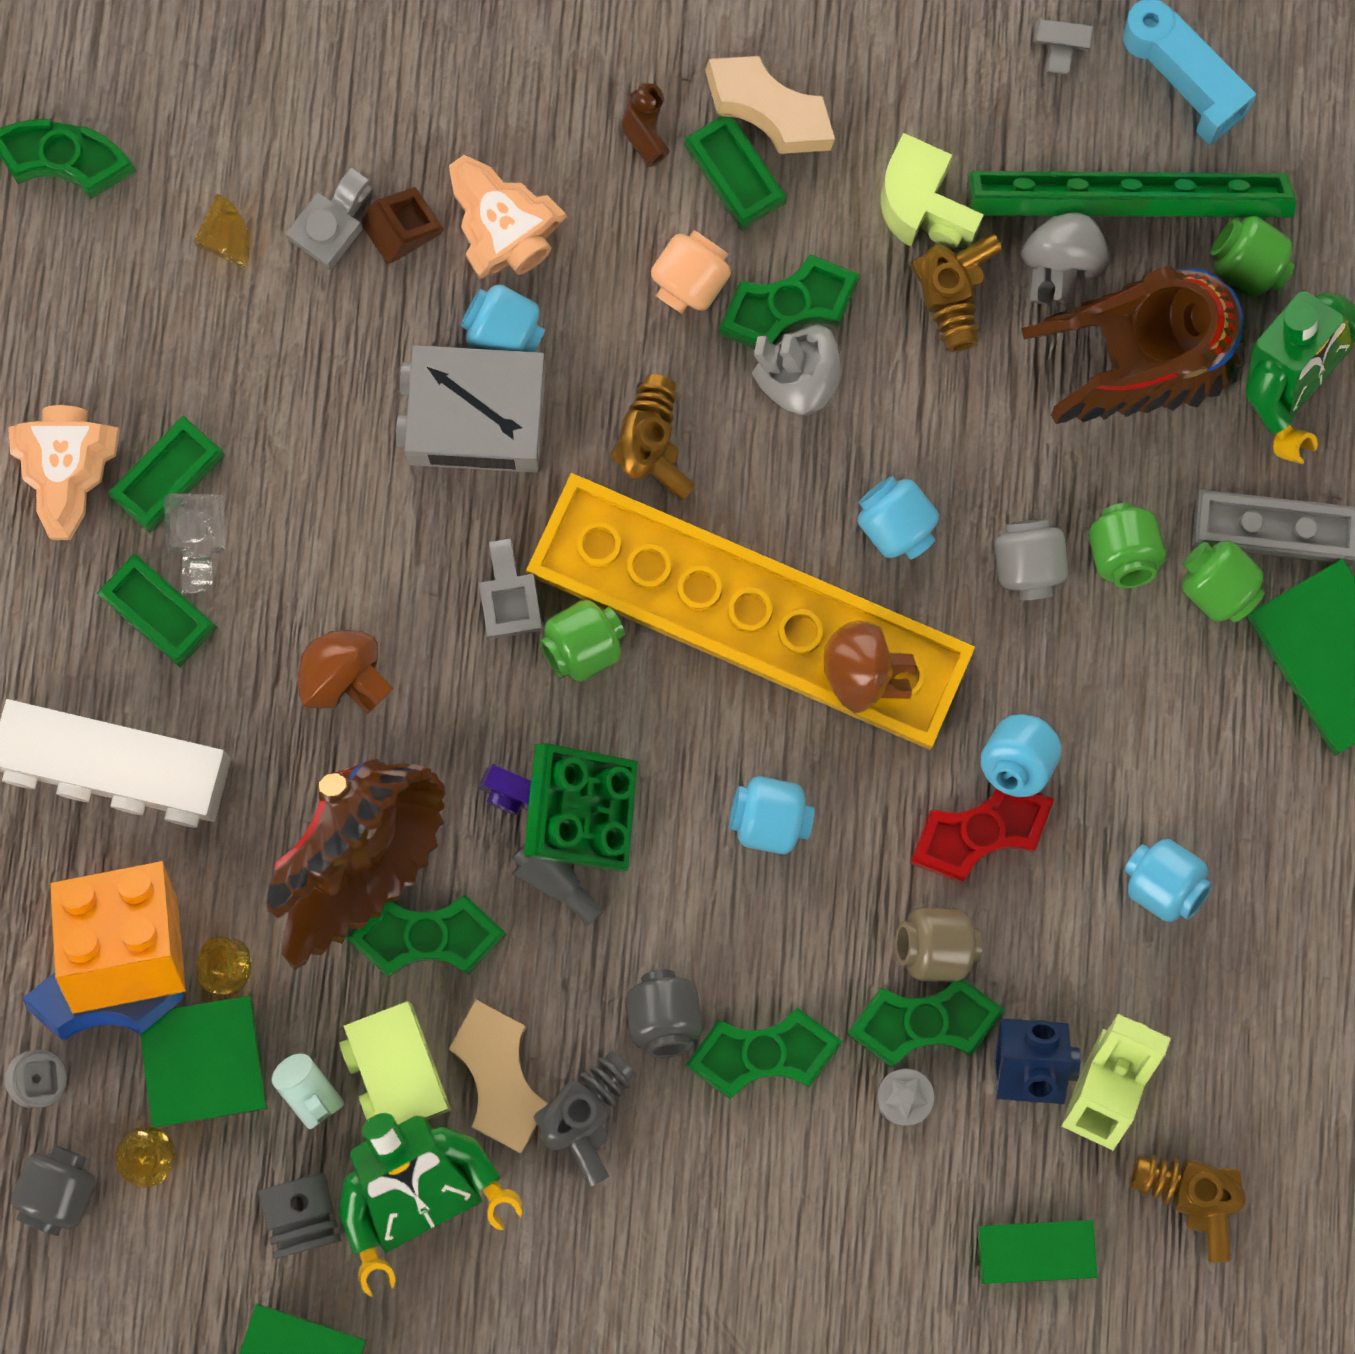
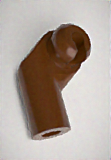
[621,83,670,167]

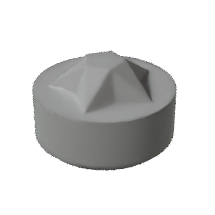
[5,1050,66,1108]
[876,1069,934,1126]

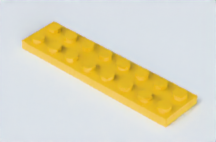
[526,473,975,750]

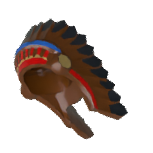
[1022,266,1246,424]
[266,759,446,970]

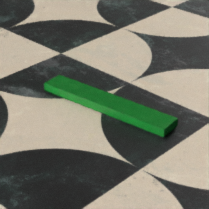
[967,171,1297,218]

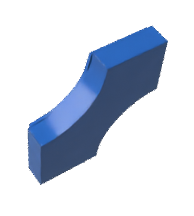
[22,973,185,1040]

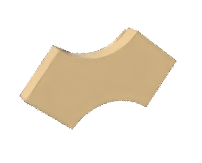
[705,56,835,154]
[449,1000,549,1154]

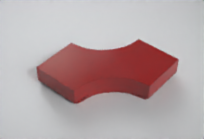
[910,789,1054,884]

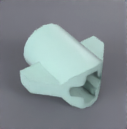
[272,1053,344,1129]

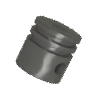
[258,1173,341,1259]

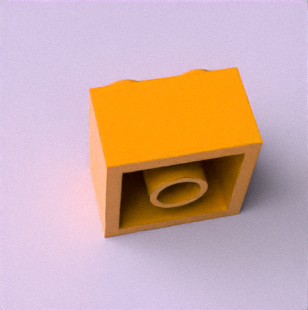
[50,861,186,1014]

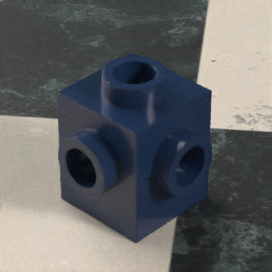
[994,1018,1081,1104]

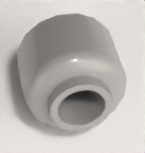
[994,519,1069,600]

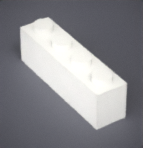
[0,699,232,828]

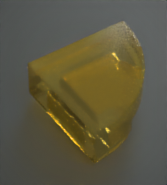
[194,194,250,267]

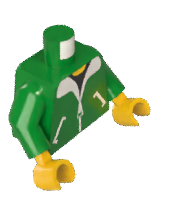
[1246,290,1355,464]
[339,1113,522,1296]

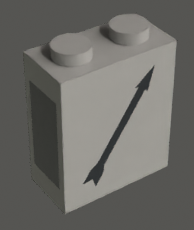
[396,345,546,473]

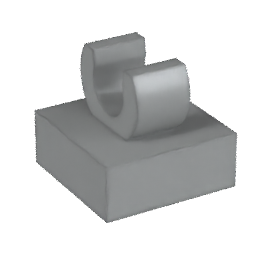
[1033,19,1093,74]

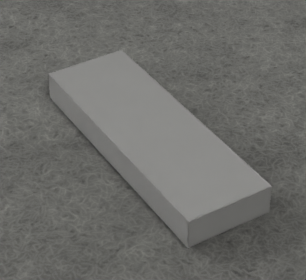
[1192,489,1355,565]

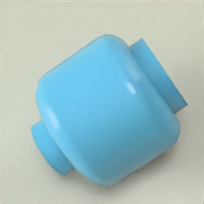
[460,285,545,352]
[858,476,939,560]
[980,714,1062,797]
[729,776,815,855]
[1125,839,1212,923]

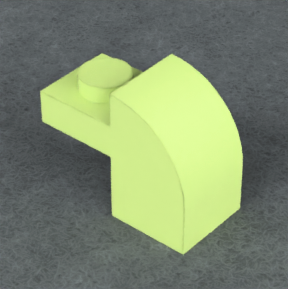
[881,133,984,249]
[1061,1014,1171,1150]

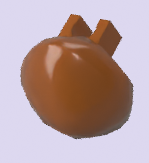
[824,620,917,713]
[298,630,394,714]

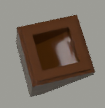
[362,187,444,263]

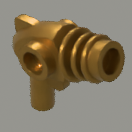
[912,233,1002,352]
[610,374,695,500]
[1130,1155,1247,1263]

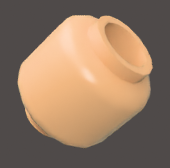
[651,230,731,314]

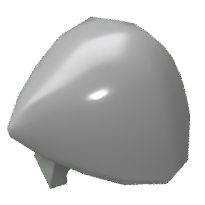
[1020,212,1110,305]
[752,324,842,416]

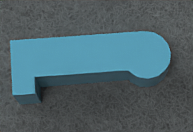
[1122,0,1257,146]

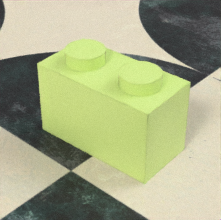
[339,1001,452,1124]

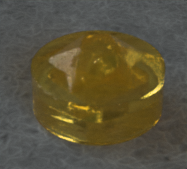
[196,937,252,995]
[115,1126,176,1187]

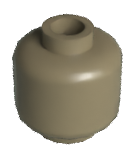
[895,907,983,981]

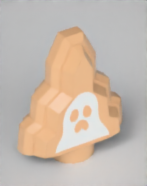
[449,155,567,279]
[8,405,120,540]

